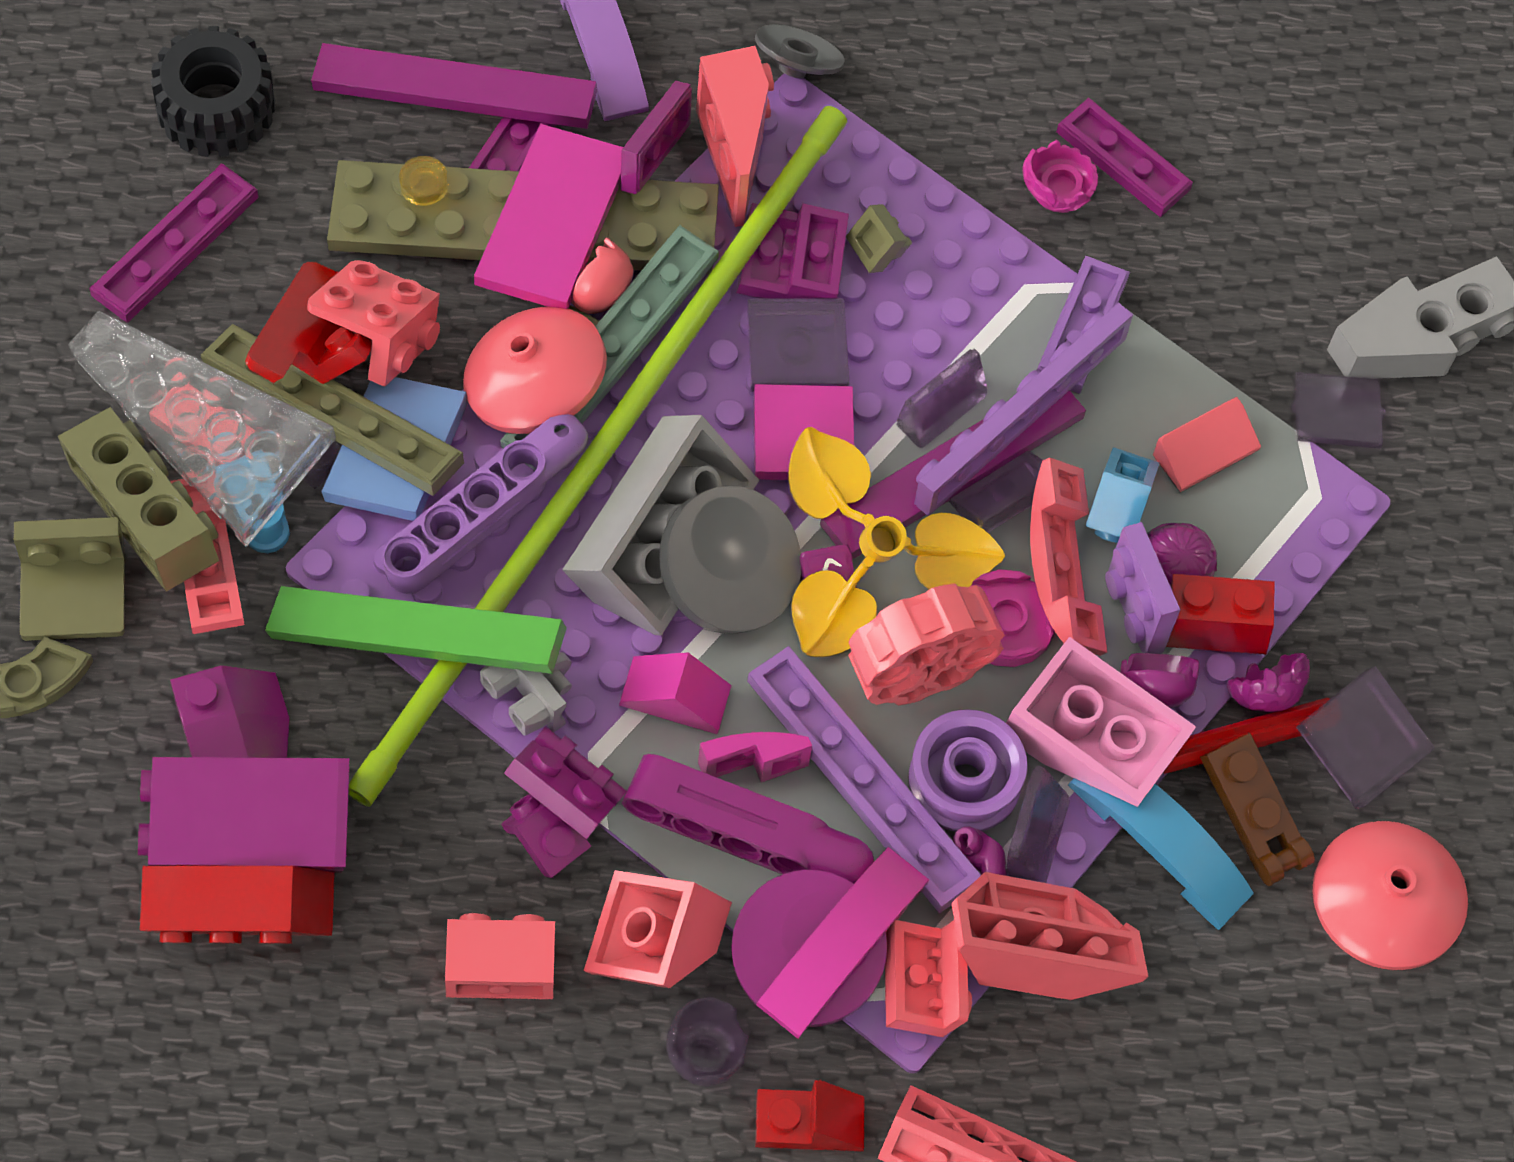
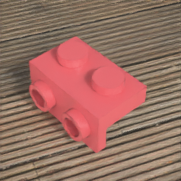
[885,920,972,1037]

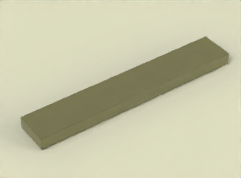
[201,324,464,496]

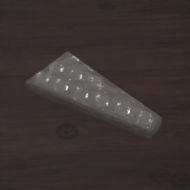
[68,311,336,547]

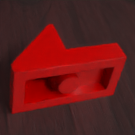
[755,1080,864,1151]

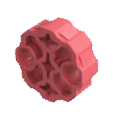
[848,583,1005,706]

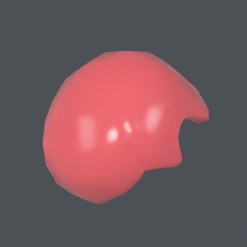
[571,238,634,314]

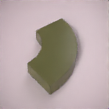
[0,637,93,719]

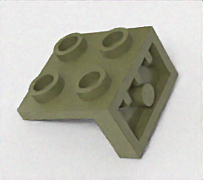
[14,517,125,641]

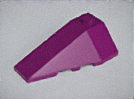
[170,665,290,758]

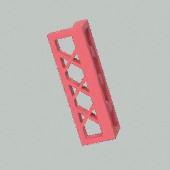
[877,1085,1077,1162]

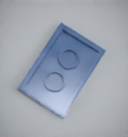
[322,377,468,521]

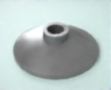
[755,24,845,78]

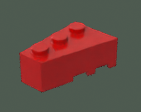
[140,866,335,944]

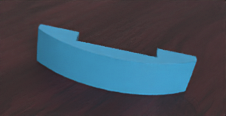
[1068,778,1254,930]

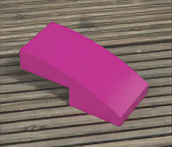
[698,732,812,783]

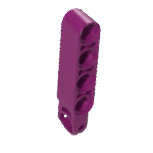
[622,754,874,884]

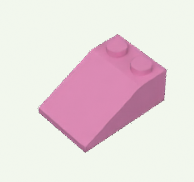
[1006,637,1196,807]

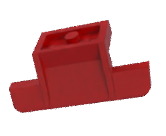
[245,262,372,384]

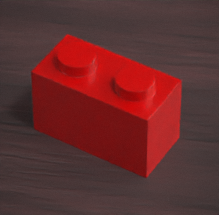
[1166,574,1275,655]

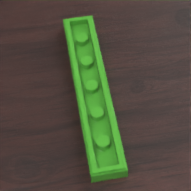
[265,586,567,674]

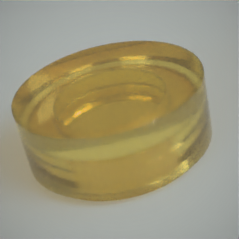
[399,156,448,206]

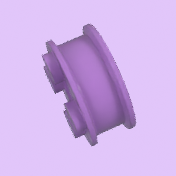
[908,710,1027,832]

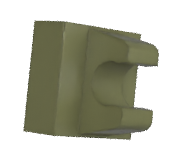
[846,204,912,273]

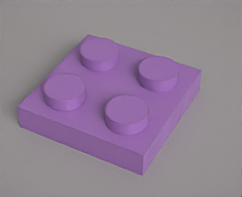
[1105,522,1180,654]

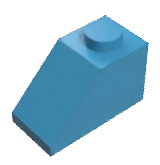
[1086,447,1160,543]

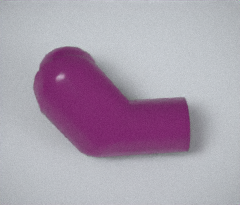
[953,826,1007,876]

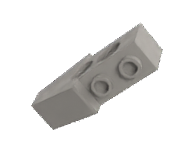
[1327,256,1514,380]

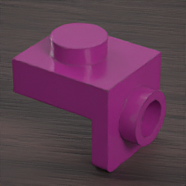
[501,794,591,878]

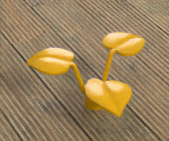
[788,427,1005,657]

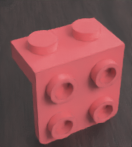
[307,260,440,387]

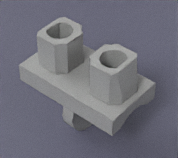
[480,652,572,736]

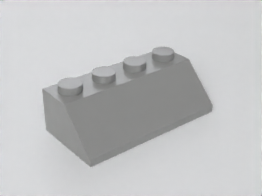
[563,415,759,635]

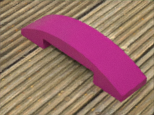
[756,847,929,1039]

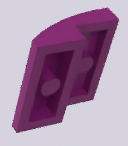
[736,203,849,301]

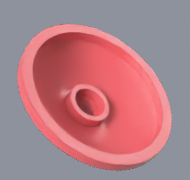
[463,307,607,434]
[1313,821,1468,970]

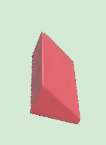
[1153,397,1261,492]

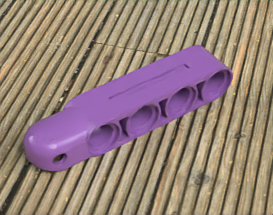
[382,414,588,594]

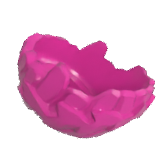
[1023,140,1098,213]

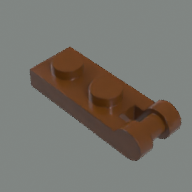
[1200,733,1315,886]

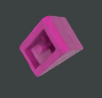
[619,652,732,734]

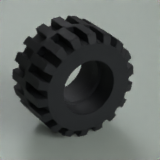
[151,26,275,157]

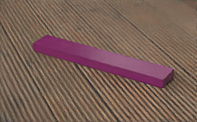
[311,43,597,129]
[820,390,1086,560]

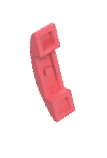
[1030,457,1108,656]
[170,473,245,634]

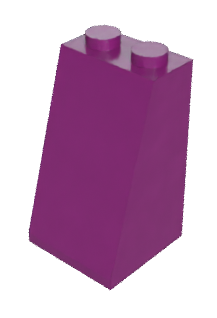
[138,757,350,873]

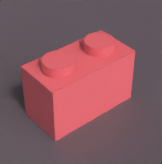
[445,913,555,999]

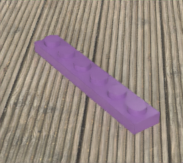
[914,302,1133,516]
[747,646,981,914]

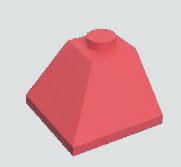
[584,870,732,988]

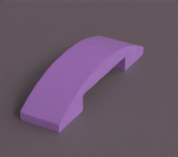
[560,0,649,121]

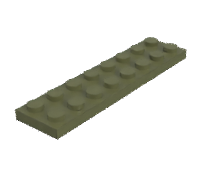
[327,160,719,275]

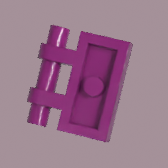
[504,726,627,839]

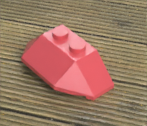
[951,872,1149,1000]

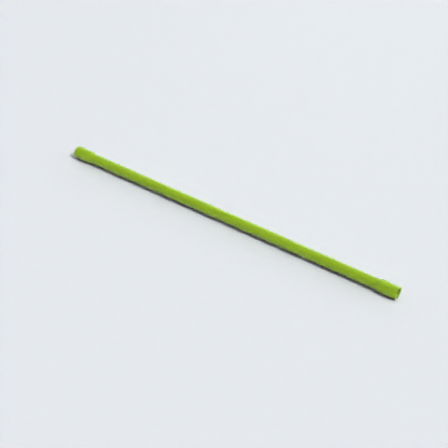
[348,106,847,807]

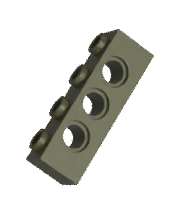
[58,407,219,592]

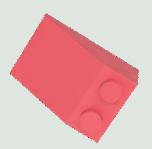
[696,46,774,227]

